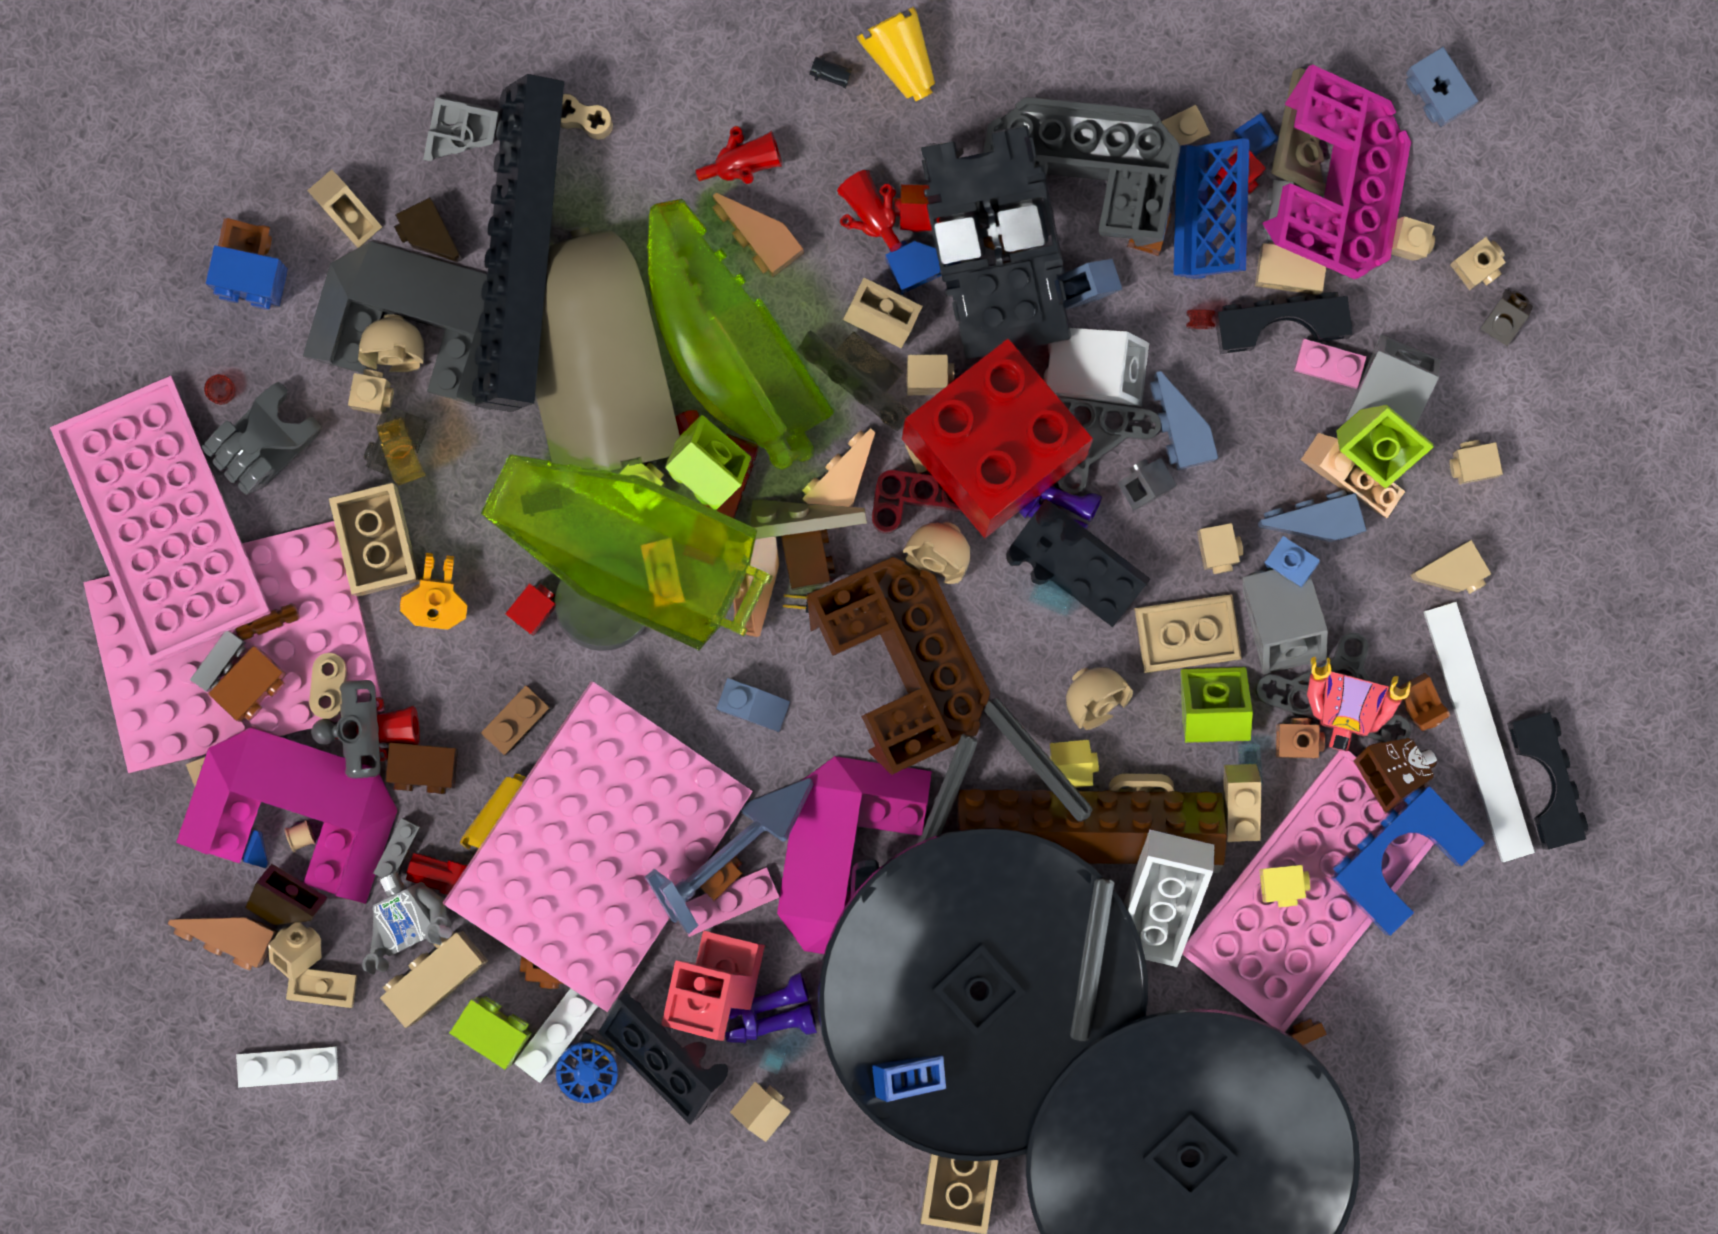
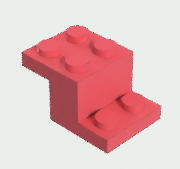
[661,931,765,1041]

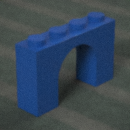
[1331,786,1485,936]

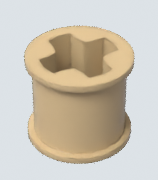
[285,820,316,852]

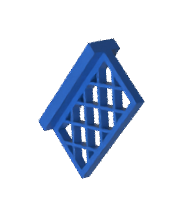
[1174,138,1249,279]

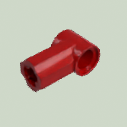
[406,853,468,895]

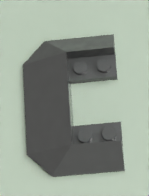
[972,97,1181,247]
[303,241,491,410]

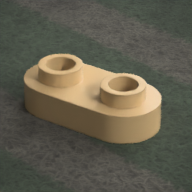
[309,653,347,719]
[1109,774,1175,792]

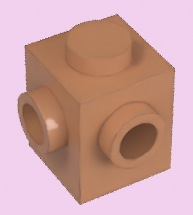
[1276,718,1325,759]

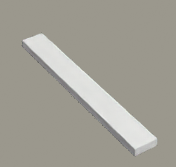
[1424,602,1535,862]

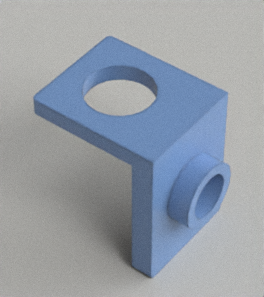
[1265,536,1320,588]

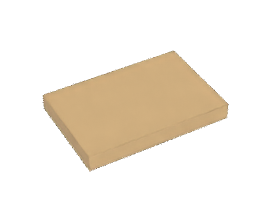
[1134,594,1242,673]

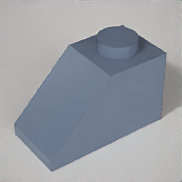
[1059,259,1123,310]
[716,678,790,732]

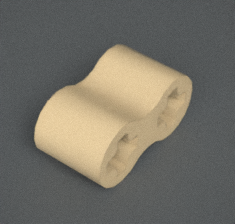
[560,94,613,140]

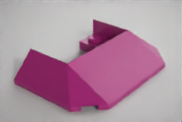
[1262,64,1411,280]
[176,727,397,904]
[777,756,932,954]

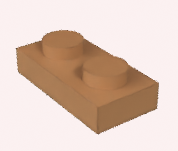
[481,685,550,756]

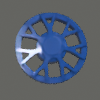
[556,1042,618,1103]

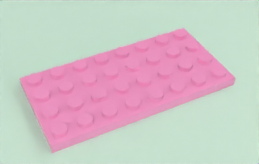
[50,376,271,666]
[1182,750,1434,1033]

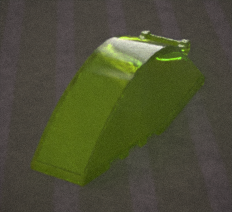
[647,199,834,470]
[481,454,773,651]

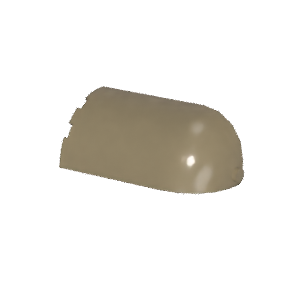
[535,227,680,483]

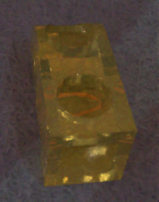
[377,417,426,486]

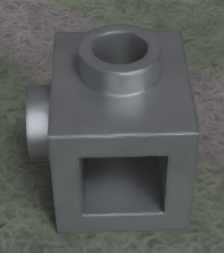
[1117,458,1177,511]

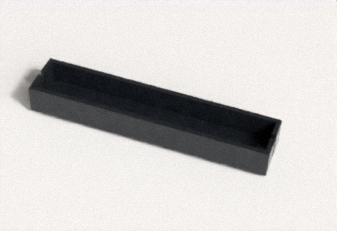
[472,74,564,412]

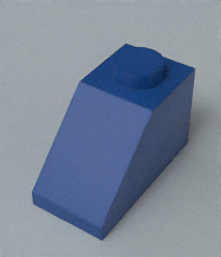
[885,240,961,295]

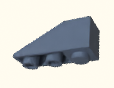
[1150,371,1218,471]
[1258,490,1367,542]

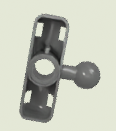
[311,680,380,779]

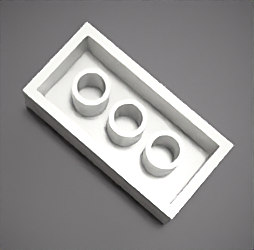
[1123,830,1214,967]

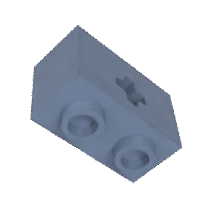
[1406,47,1478,127]

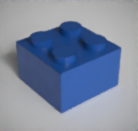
[206,245,288,310]

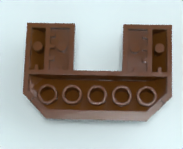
[807,557,990,775]

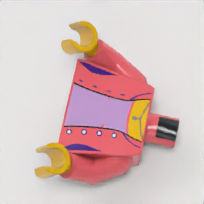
[1307,657,1411,752]

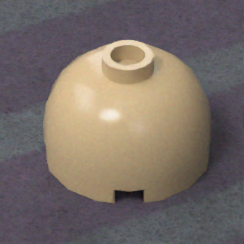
[358,314,424,372]
[903,522,970,584]
[1066,667,1133,730]

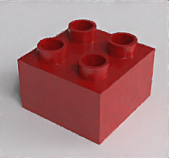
[902,339,1093,538]

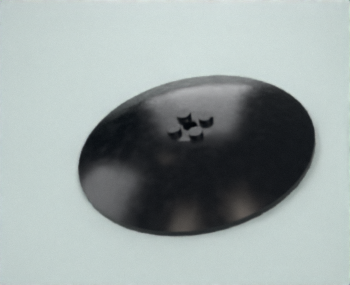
[818,828,1148,1161]
[1025,1009,1360,1234]

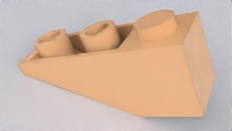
[802,428,875,507]
[1301,433,1405,518]

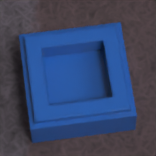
[1234,113,1279,156]

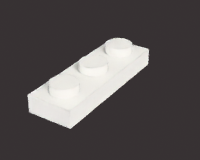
[514,988,598,1083]
[236,1046,339,1088]

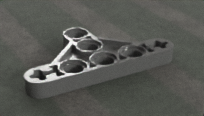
[1057,397,1161,495]
[1255,633,1411,742]

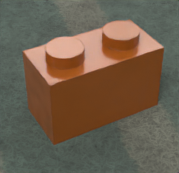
[208,646,287,722]

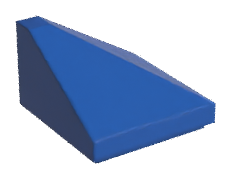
[242,830,268,868]

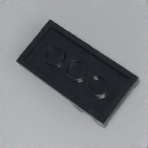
[1006,499,1150,627]
[598,992,728,1125]

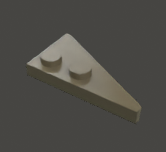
[1271,68,1326,196]
[750,500,867,540]

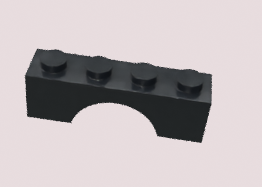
[1215,292,1353,354]
[1507,712,1588,850]

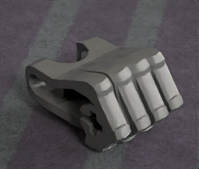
[202,382,322,495]

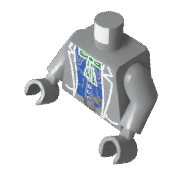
[362,872,452,974]

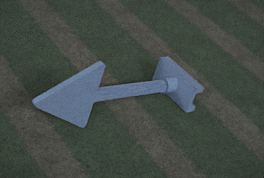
[645,778,814,934]

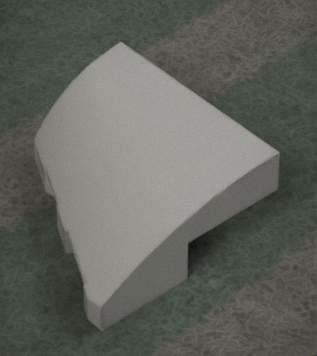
[423,96,501,161]

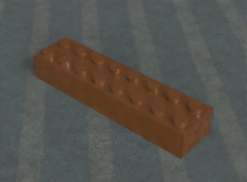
[958,789,1227,865]

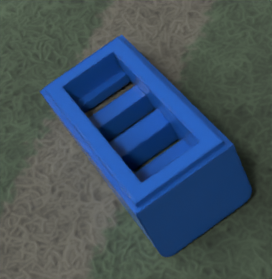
[872,1055,946,1102]

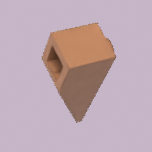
[712,193,804,277]
[725,531,779,637]
[168,917,279,970]

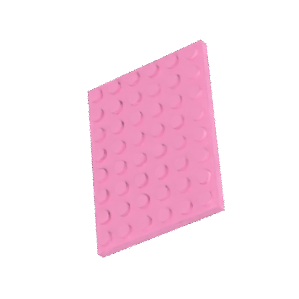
[83,521,385,773]
[443,681,753,1012]

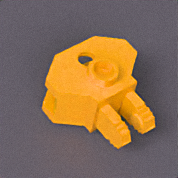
[400,553,468,630]

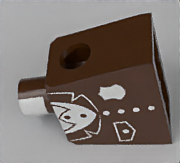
[1353,738,1437,814]

